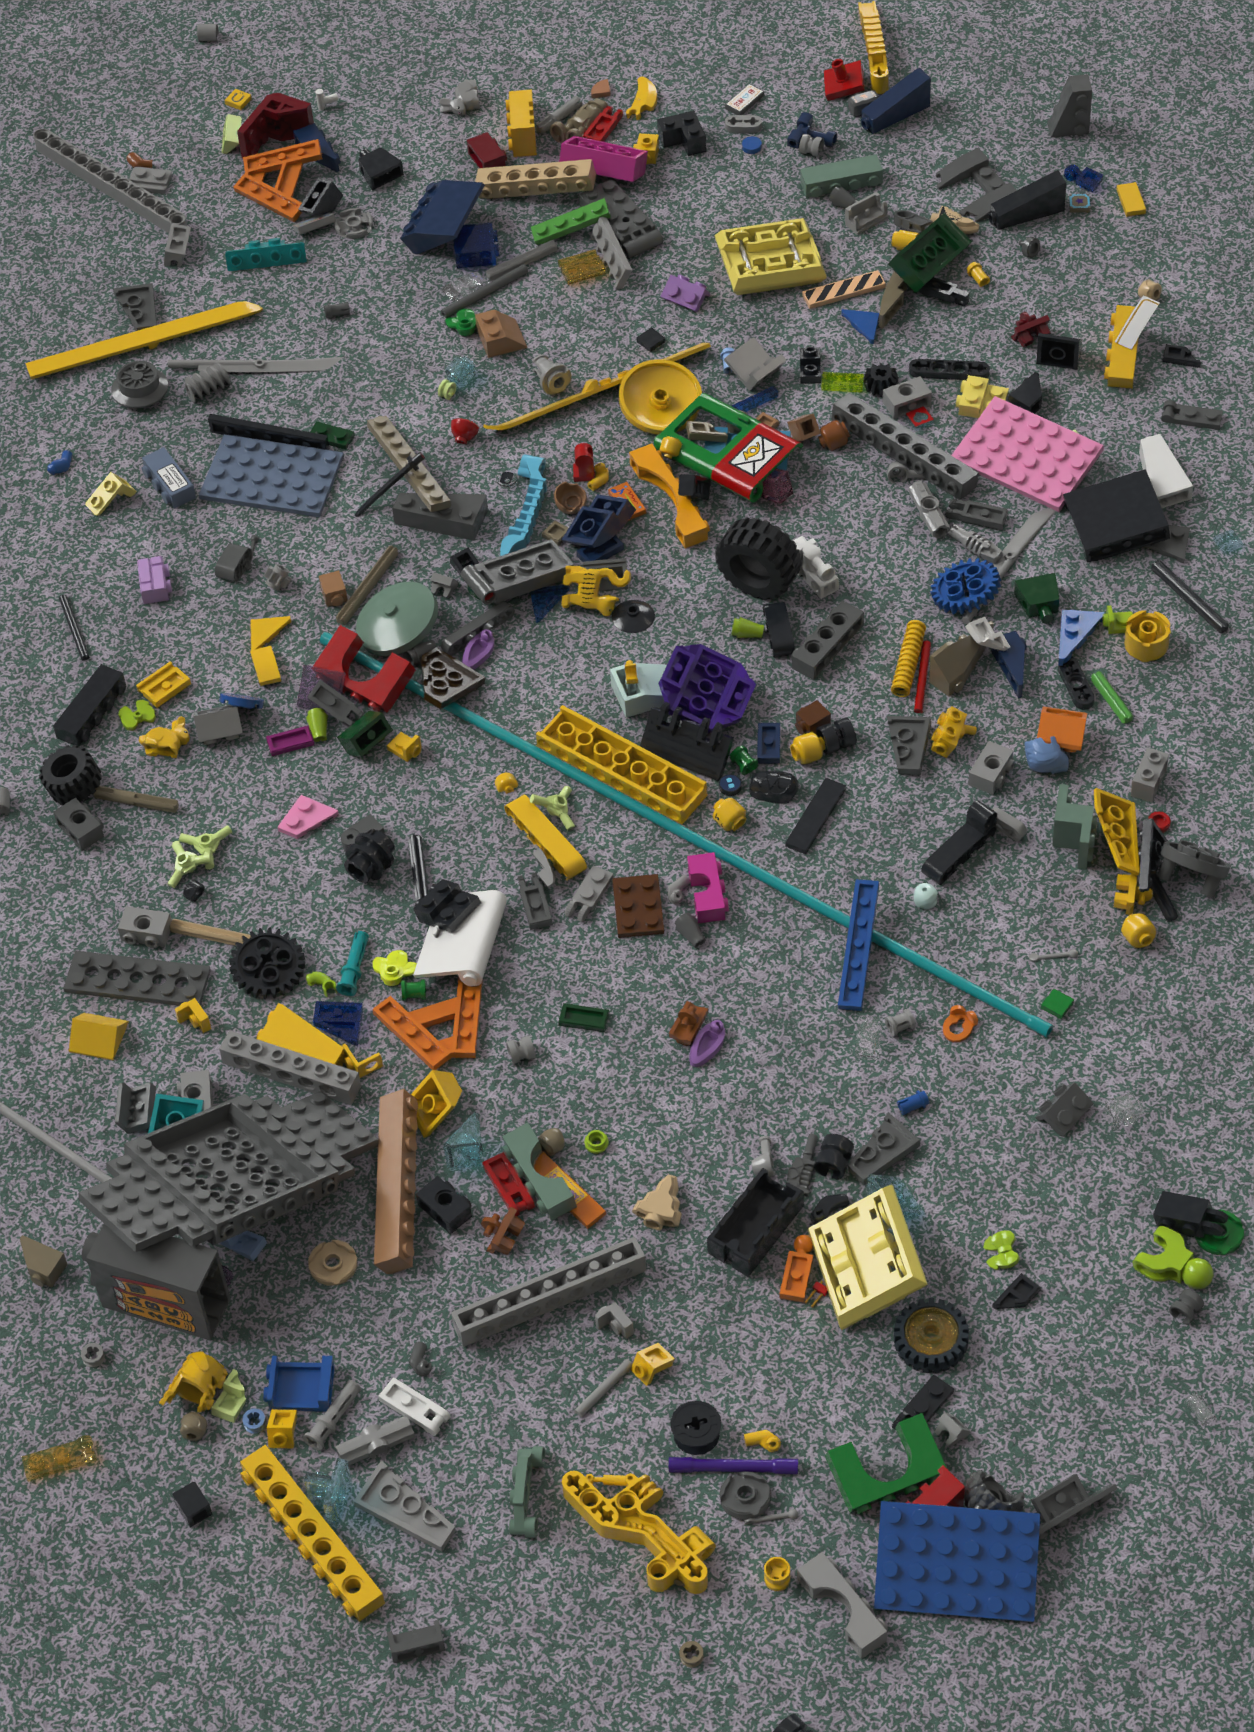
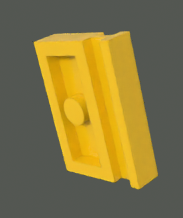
[136,661,191,708]

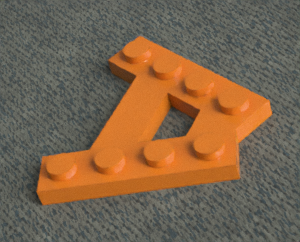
[233,139,322,222]
[372,977,483,1070]

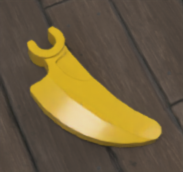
[626,77,658,120]

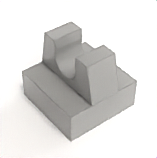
[430,573,459,598]
[935,1412,971,1446]

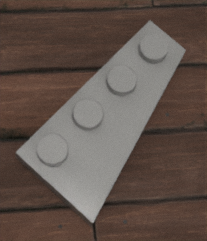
[353,1460,456,1552]

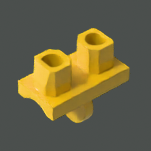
[1114,873,1153,915]

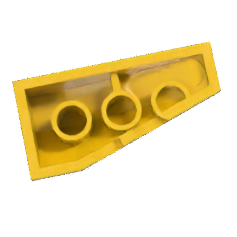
[1094,788,1140,875]

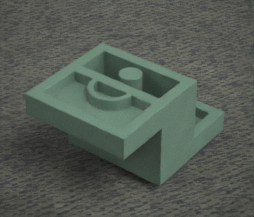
[1052,784,1098,869]

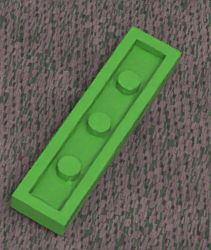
[531,198,611,245]

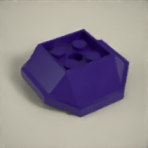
[658,644,756,734]

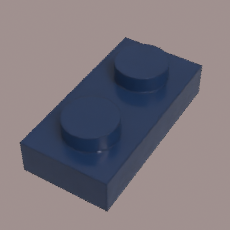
[576,535,624,562]
[757,723,780,764]

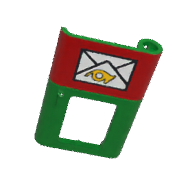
[653,393,804,503]

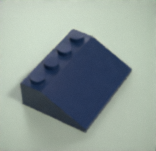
[400,180,485,254]

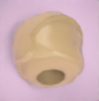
[1138,279,1162,301]

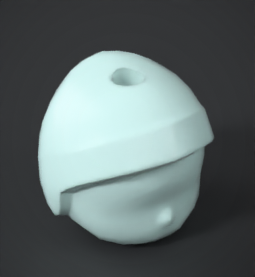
[914,883,938,910]

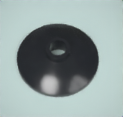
[612,600,655,633]

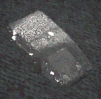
[442,272,489,302]

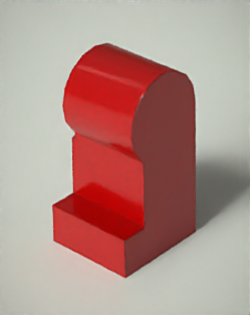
[573,443,595,482]

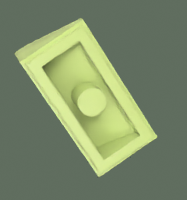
[222,114,242,154]

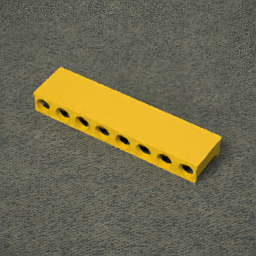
[536,705,708,825]

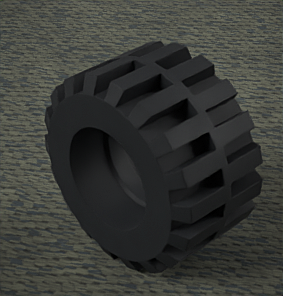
[39,745,102,805]

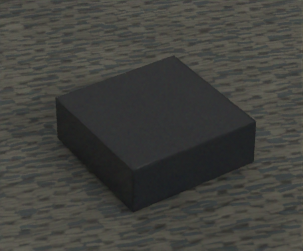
[636,327,665,352]

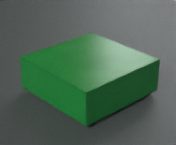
[1041,989,1074,1019]

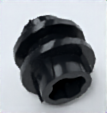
[344,829,395,884]

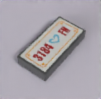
[725,84,764,115]

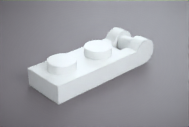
[378,1377,451,1436]

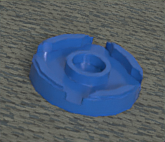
[219,693,264,709]

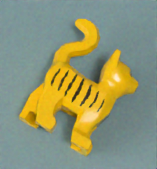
[562,566,631,617]

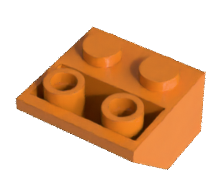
[1037,706,1088,752]

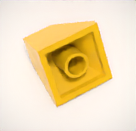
[411,1070,462,1138]

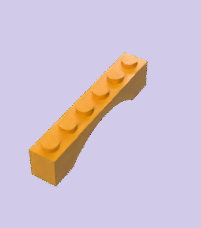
[629,443,710,549]

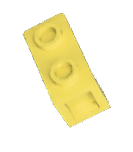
[85,472,137,516]

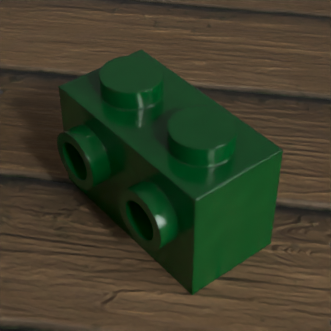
[337,711,393,757]

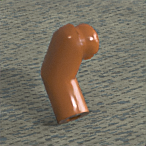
[126,152,153,168]

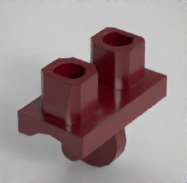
[1011,312,1051,347]

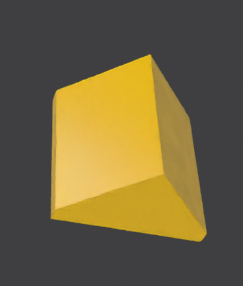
[69,1013,129,1060]

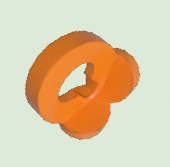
[943,1005,978,1042]

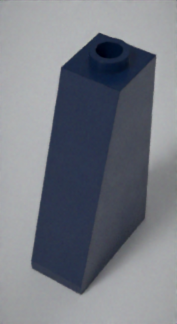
[861,67,931,134]

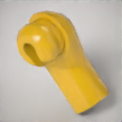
[743,1430,781,1452]

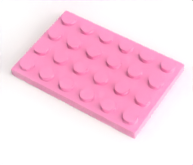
[951,396,1104,512]

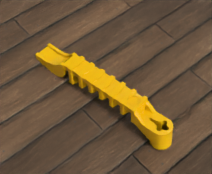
[858,1,889,94]

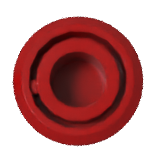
[451,418,479,445]

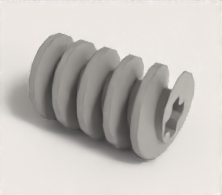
[185,363,231,402]

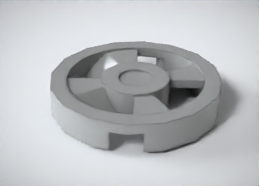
[334,208,373,239]

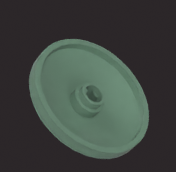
[356,582,438,656]

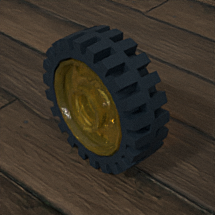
[894,1298,969,1373]

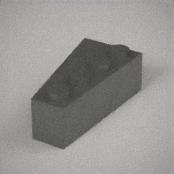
[392,493,488,541]

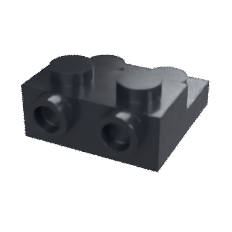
[413,879,481,933]

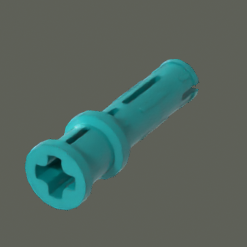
[336,931,369,996]

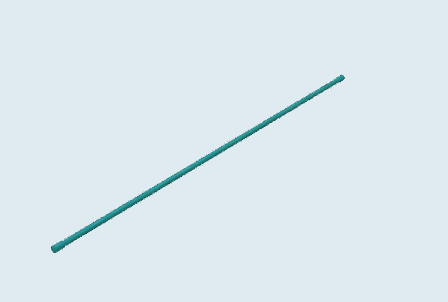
[320,632,1053,1038]

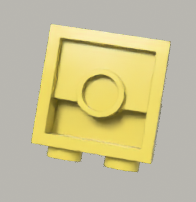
[956,375,1009,418]

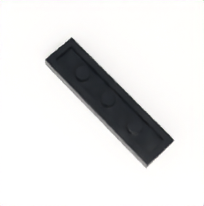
[785,778,846,855]

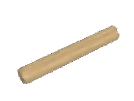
[170,919,250,946]

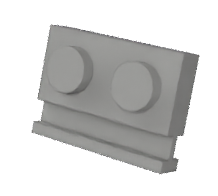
[129,167,172,194]

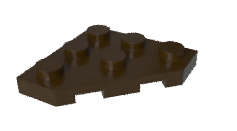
[421,647,486,710]

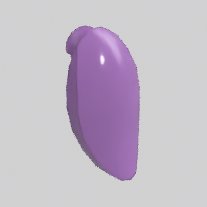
[462,629,494,670]
[689,1020,725,1067]

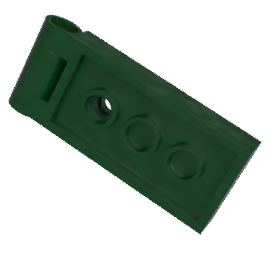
[888,212,972,293]

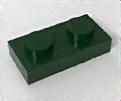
[310,421,355,450]

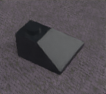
[1036,333,1083,370]

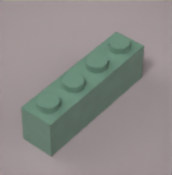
[800,154,883,198]

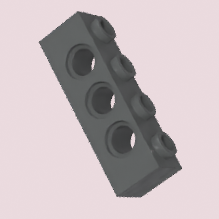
[791,600,864,680]

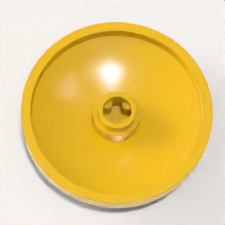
[619,359,702,434]

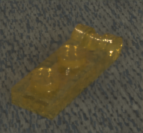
[21,1435,97,1482]

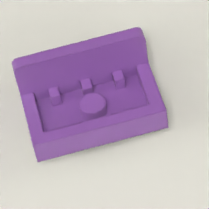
[660,275,711,312]

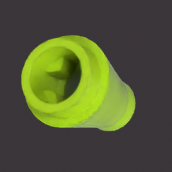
[731,617,764,638]
[306,708,328,742]

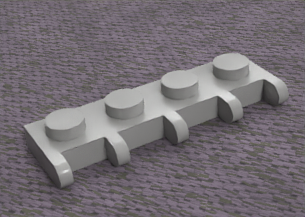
[590,217,632,290]

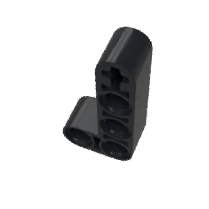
[921,800,998,885]

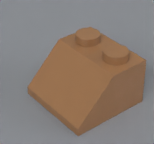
[475,309,527,358]

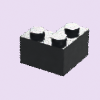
[657,111,707,156]

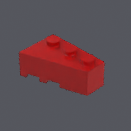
[906,1465,965,1507]

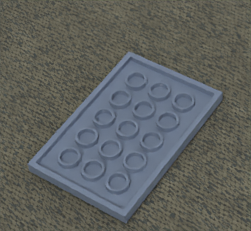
[199,434,344,518]

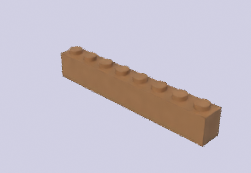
[374,1089,418,1274]

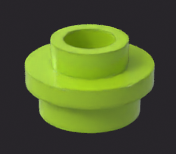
[584,1130,609,1154]

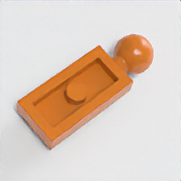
[779,1235,813,1303]

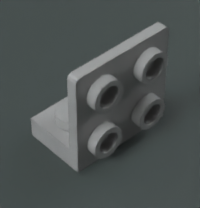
[724,338,786,391]

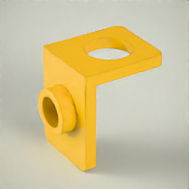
[342,1044,383,1078]

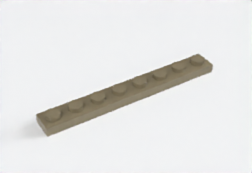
[367,416,451,512]

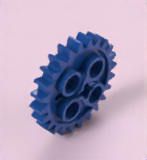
[930,558,1001,614]

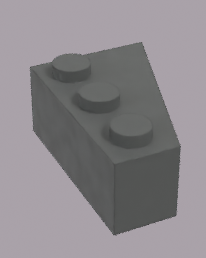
[1047,74,1092,137]

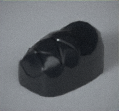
[749,770,798,804]

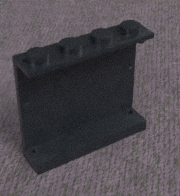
[1063,469,1170,562]

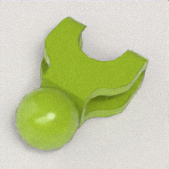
[1132,1226,1214,1290]

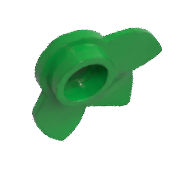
[445,309,476,336]

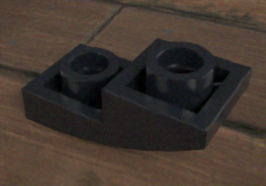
[800,346,821,384]

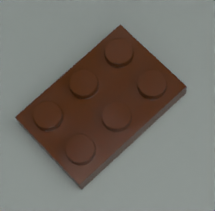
[612,874,664,938]

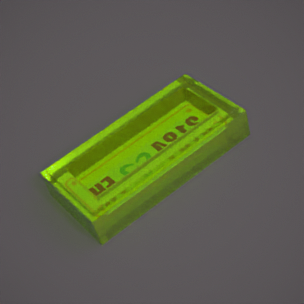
[821,372,864,393]

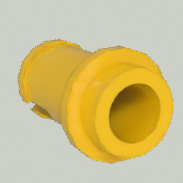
[967,262,990,287]

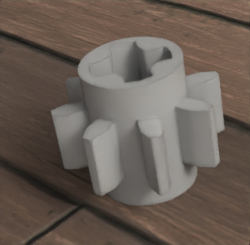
[264,564,292,590]

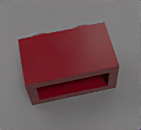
[467,132,507,168]

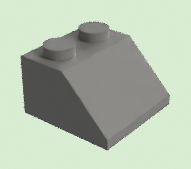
[193,705,243,745]

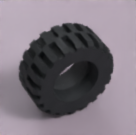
[715,518,802,600]

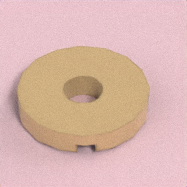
[308,1240,357,1286]

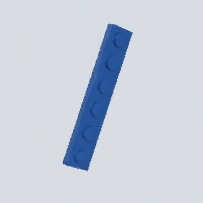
[838,879,880,1011]

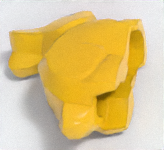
[139,716,190,758]

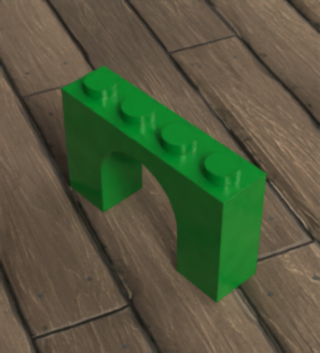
[825,1413,947,1515]

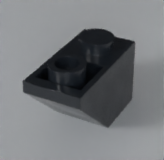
[1008,372,1042,414]

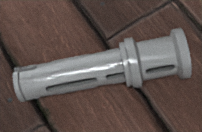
[303,1380,361,1451]

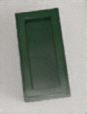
[558,1003,610,1032]

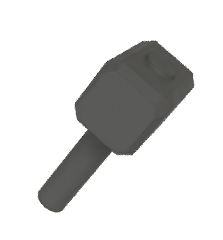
[848,90,879,117]

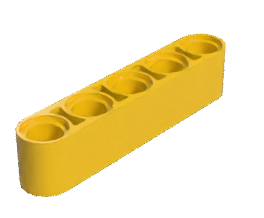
[504,794,587,881]

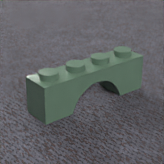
[502,1123,577,1221]

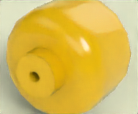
[659,436,682,459]
[495,772,518,794]

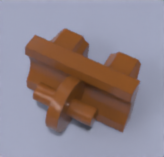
[669,1001,709,1046]
[481,1207,525,1255]

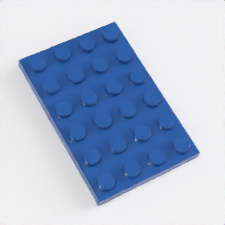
[874,1501,1040,1622]

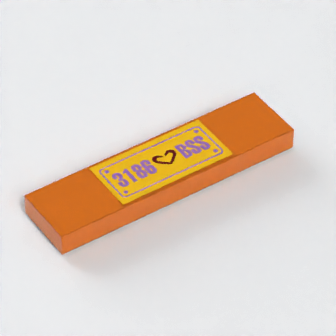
[534,1151,606,1229]

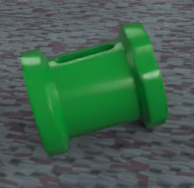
[729,746,758,776]
[401,979,426,1001]

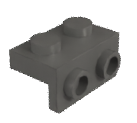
[115,1082,156,1133]
[1035,1082,1094,1136]

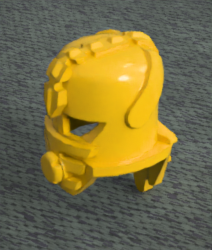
[159,1351,228,1413]

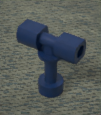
[787,112,837,149]

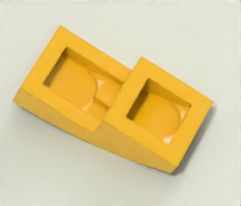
[250,646,281,686]

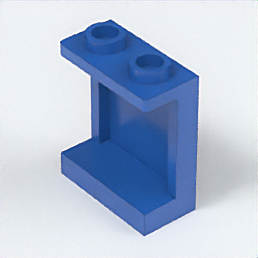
[264,1356,335,1412]

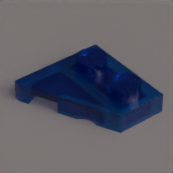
[313,1001,364,1046]

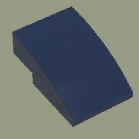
[562,494,636,548]

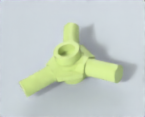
[530,786,575,831]
[179,825,232,869]
[167,841,214,888]

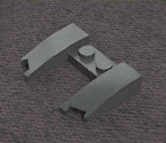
[936,147,1017,222]

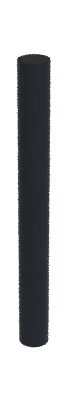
[59,594,90,661]

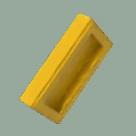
[1116,182,1146,217]

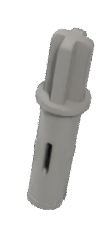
[536,96,582,134]

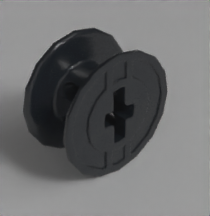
[670,1401,722,1455]

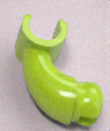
[306,971,338,997]

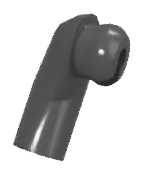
[409,1342,432,1376]

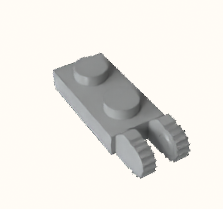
[565,865,614,922]

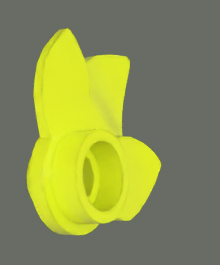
[373,950,417,986]

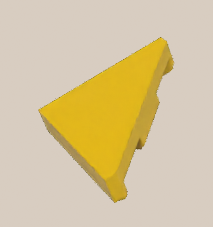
[251,616,291,650]

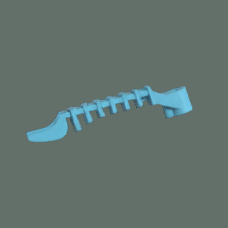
[500,454,547,556]

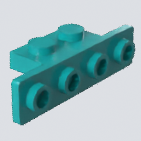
[225,238,307,271]

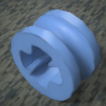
[242,1409,266,1434]

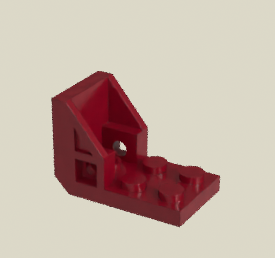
[237,92,314,159]

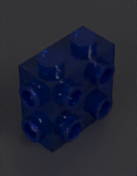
[454,222,500,269]

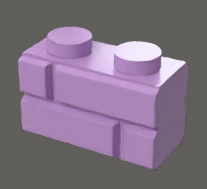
[137,556,172,604]

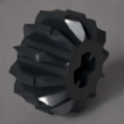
[863,363,899,397]

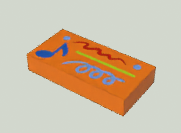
[608,482,646,520]

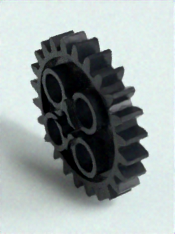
[229,927,305,1000]

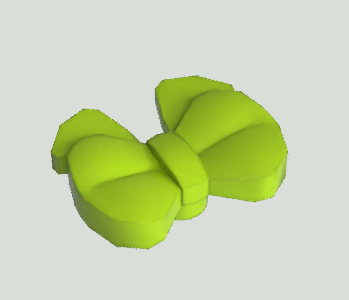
[118,700,156,731]
[983,1230,1020,1270]

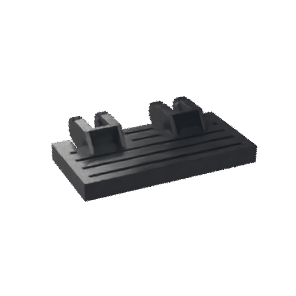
[640,702,734,781]

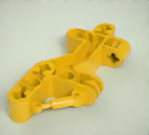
[562,1471,716,1594]

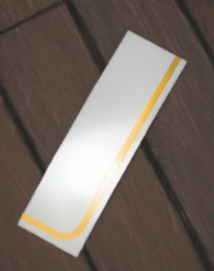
[1115,295,1160,350]

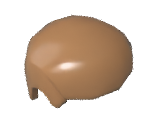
[554,481,587,514]

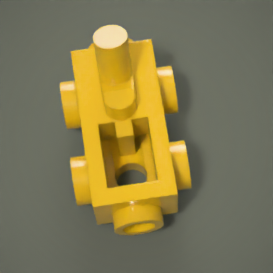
[931,706,977,758]

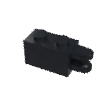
[1153,1191,1228,1238]

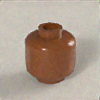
[818,420,850,451]

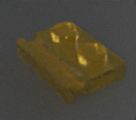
[558,249,606,285]

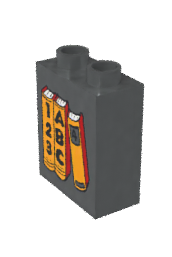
[82,1224,231,1341]

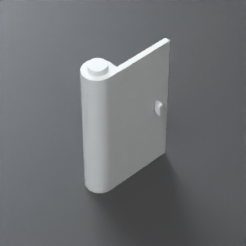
[413,890,507,986]

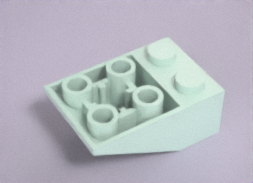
[610,663,667,718]

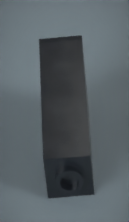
[988,170,1067,230]

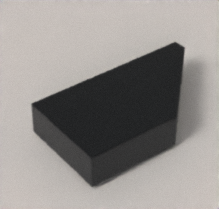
[1162,344,1201,368]
[992,1273,1041,1309]

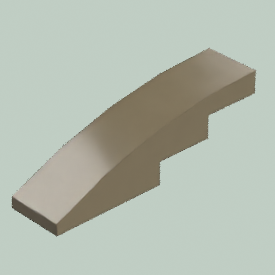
[879,271,907,329]

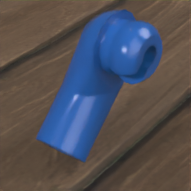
[47,450,72,475]

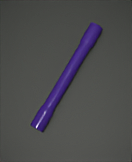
[668,1457,798,1474]

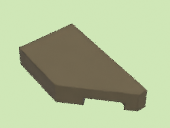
[686,421,728,442]

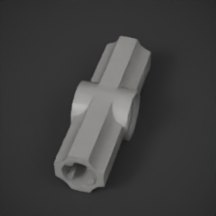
[909,480,950,539]
[335,1416,415,1468]

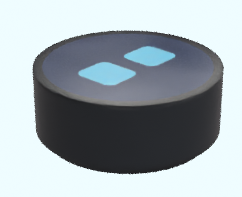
[719,774,742,796]

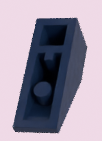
[991,630,1027,698]

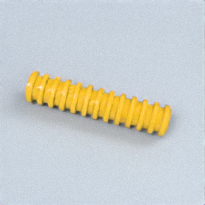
[891,620,926,697]

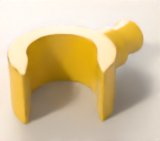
[625,660,638,684]

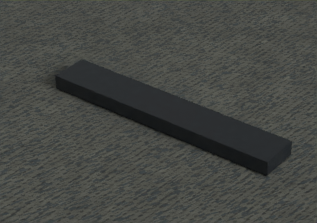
[208,414,330,450]

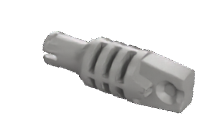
[948,524,1003,564]

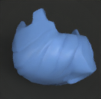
[1024,736,1069,774]

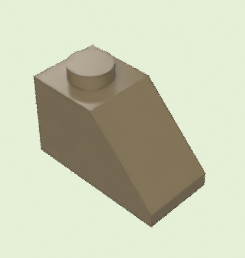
[20,1235,67,1288]

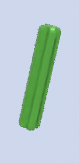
[1091,671,1133,724]

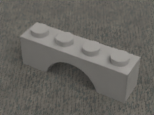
[797,1552,888,1659]

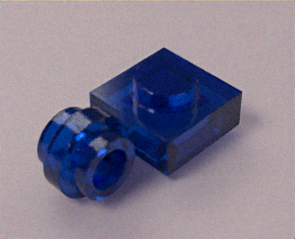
[1064,164,1103,192]

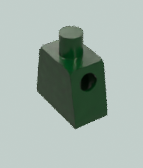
[1014,573,1059,624]

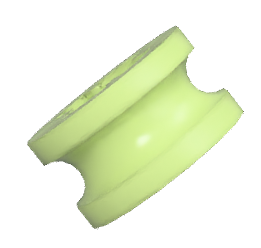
[438,379,457,400]

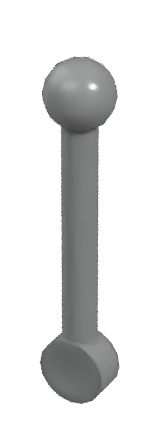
[1029,949,1078,962]
[744,1509,798,1525]

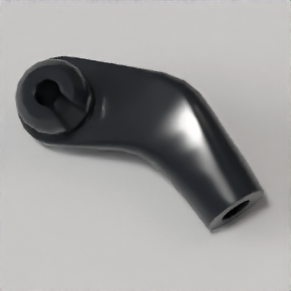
[810,1194,849,1225]

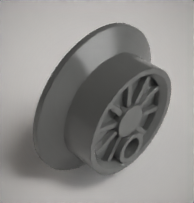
[111,361,169,408]

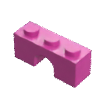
[687,852,729,924]

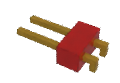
[805,1281,828,1308]

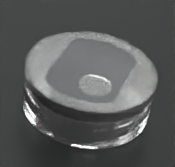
[496,470,518,490]

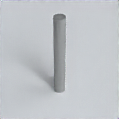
[574,1359,632,1417]

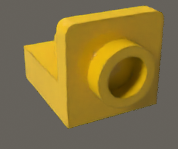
[386,732,422,762]
[175,998,211,1033]
[631,1343,675,1386]
[267,1409,297,1449]

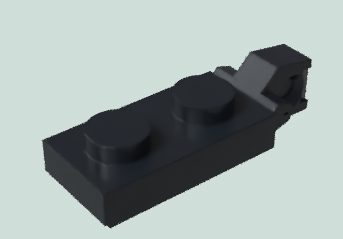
[918,277,970,306]

